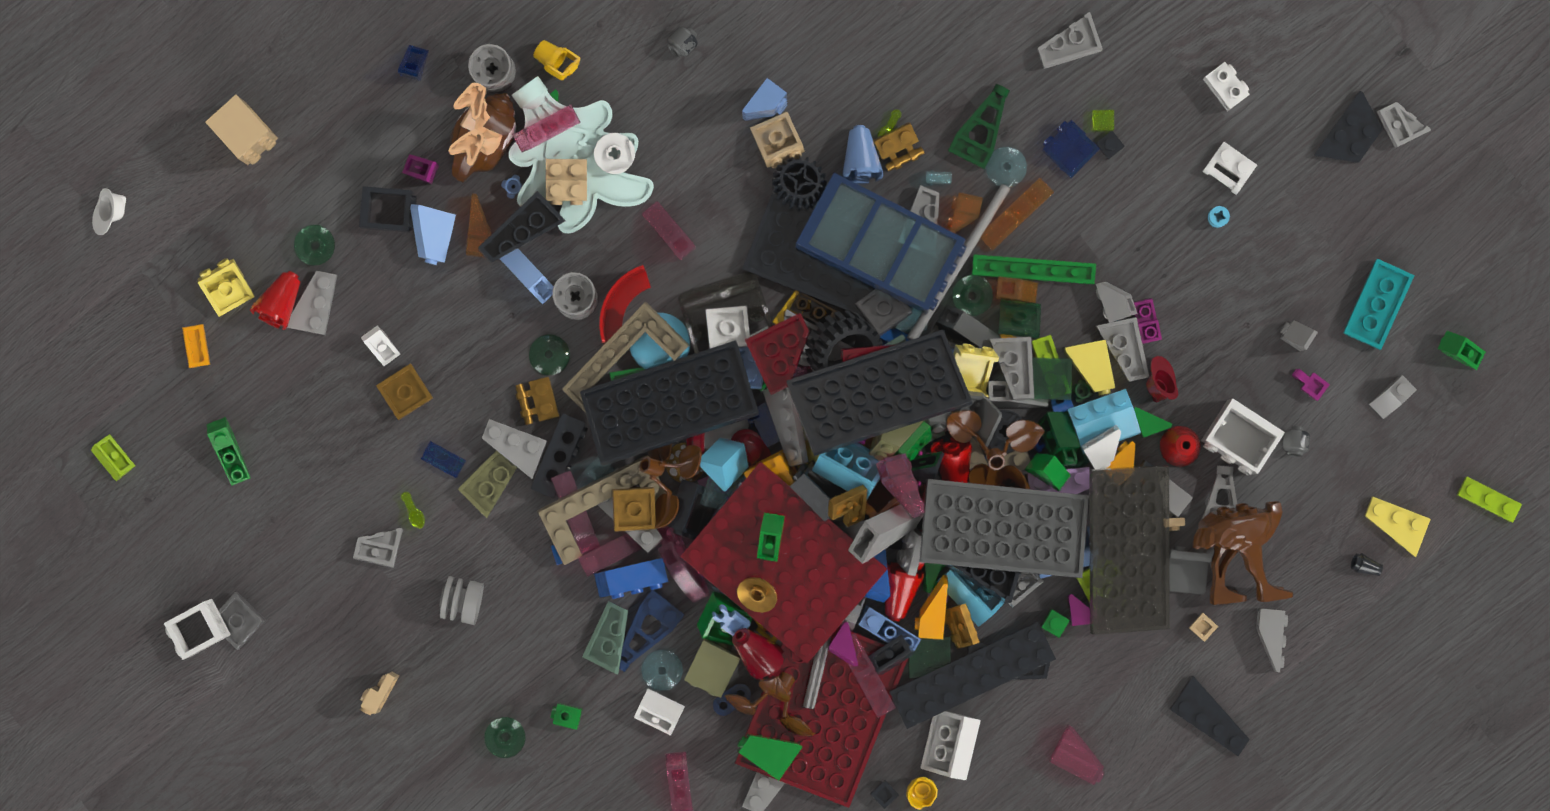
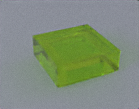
[1093,110,1114,131]

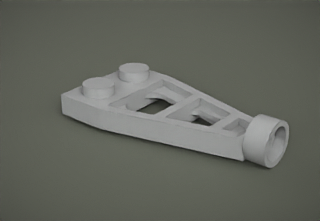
[1202,466,1237,548]

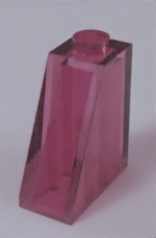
[1049,725,1105,785]

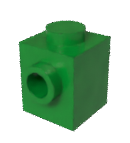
[550,703,583,730]

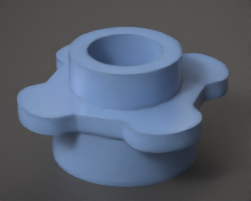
[501,175,523,199]

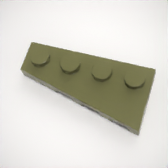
[458,450,518,518]

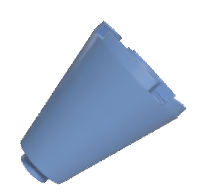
[842,125,883,184]

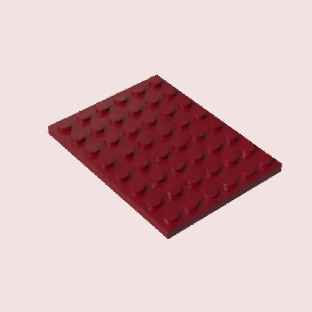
[680,461,888,664]
[734,627,908,808]

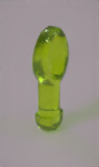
[877,109,902,138]
[401,492,425,529]

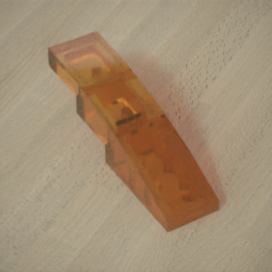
[981,177,1054,251]

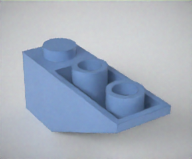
[856,605,921,651]

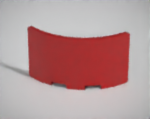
[599,265,651,344]

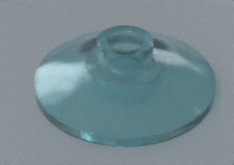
[986,147,1027,187]
[642,650,683,691]

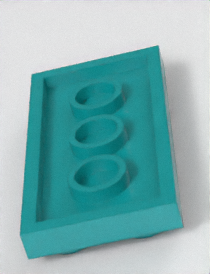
[1343,259,1415,350]

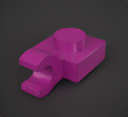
[1291,369,1330,401]

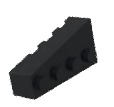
[477,191,566,263]
[945,565,1020,603]

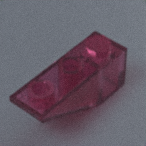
[512,105,581,153]
[642,201,696,261]
[876,453,925,518]

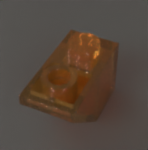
[947,192,983,233]
[995,277,1038,303]

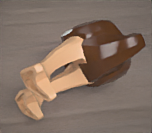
[448,83,517,183]

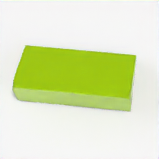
[91,434,135,481]

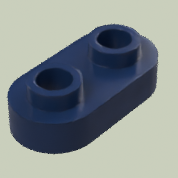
[713,683,751,716]

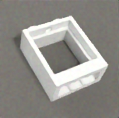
[164,599,231,660]

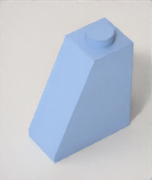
[410,204,456,265]
[500,248,554,304]

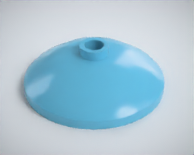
[630,313,690,370]

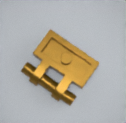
[873,122,925,172]
[515,377,559,425]
[945,603,979,649]

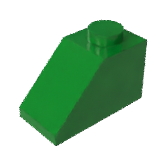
[1438,331,1486,370]
[757,512,785,562]

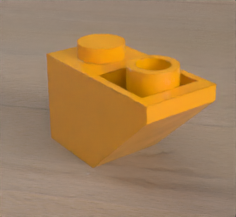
[1102,441,1135,487]

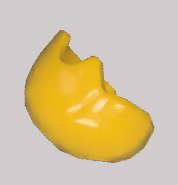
[906,777,938,810]

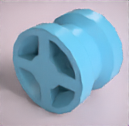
[1207,206,1230,228]

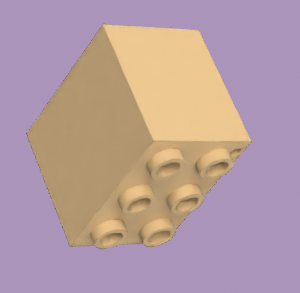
[205,95,278,165]

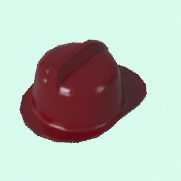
[1146,356,1179,403]
[731,429,771,469]

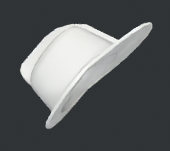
[92,188,126,235]

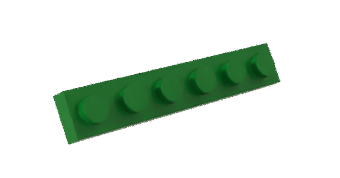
[972,255,1096,285]

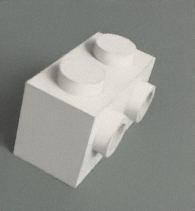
[1203,62,1250,112]
[634,689,685,735]

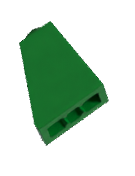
[736,733,802,781]

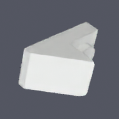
[361,325,400,366]

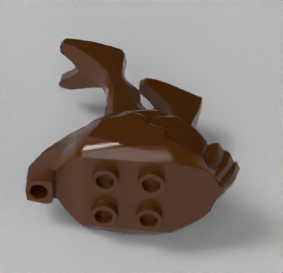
[1193,501,1293,605]

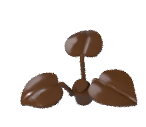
[947,410,1045,486]
[639,444,702,528]
[724,672,815,736]

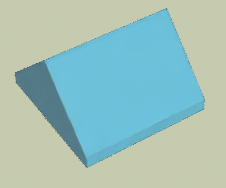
[700,438,749,492]

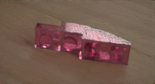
[657,526,710,603]

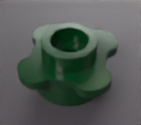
[1069,379,1092,404]

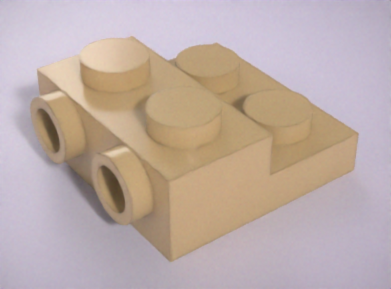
[750,112,805,168]
[546,159,587,205]
[360,672,399,715]

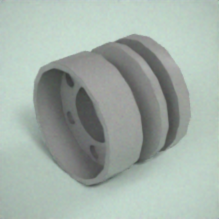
[468,44,516,93]
[552,272,598,320]
[440,576,484,625]

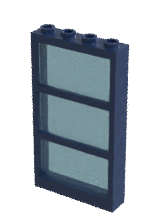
[796,173,967,314]

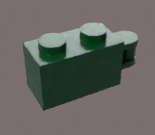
[1038,411,1080,466]

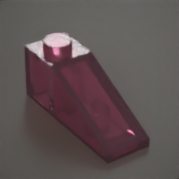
[578,533,642,577]
[666,752,693,811]

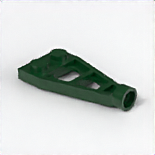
[948,84,1010,169]

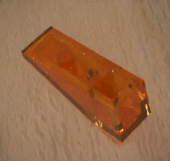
[466,194,492,258]

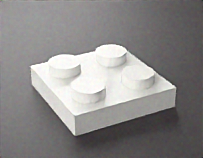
[705,306,750,349]

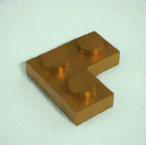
[828,485,868,527]

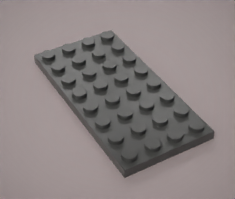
[919,479,1089,578]

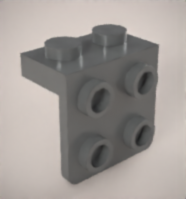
[953,391,1002,447]
[1165,546,1212,594]

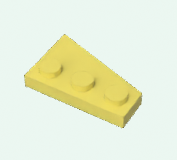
[1365,497,1430,557]

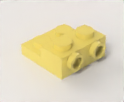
[198,258,255,317]

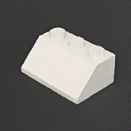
[921,711,981,780]

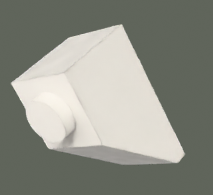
[1081,425,1121,471]

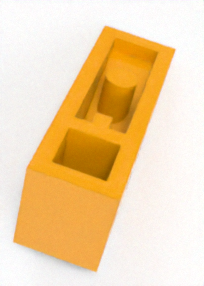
[914,575,948,639]

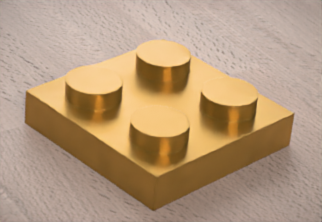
[376,363,433,420]
[612,487,656,531]

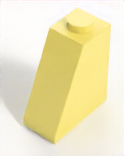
[1064,340,1115,396]

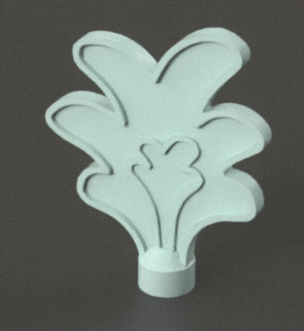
[509,76,654,234]

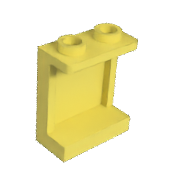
[953,344,999,398]

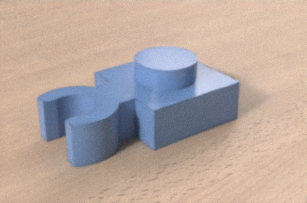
[712,604,750,636]

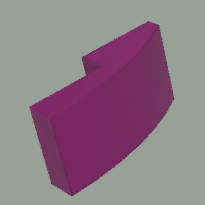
[1134,298,1162,344]

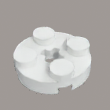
[594,133,635,174]

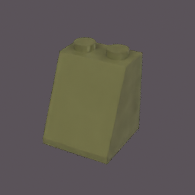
[869,421,924,461]
[684,639,741,698]

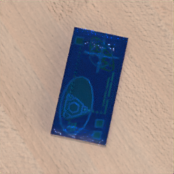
[420,441,467,478]

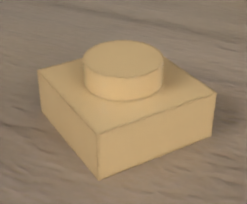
[1162,518,1185,531]
[1188,613,1218,642]

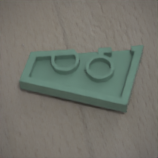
[582,601,628,674]

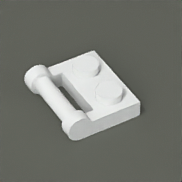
[1203,142,1257,195]

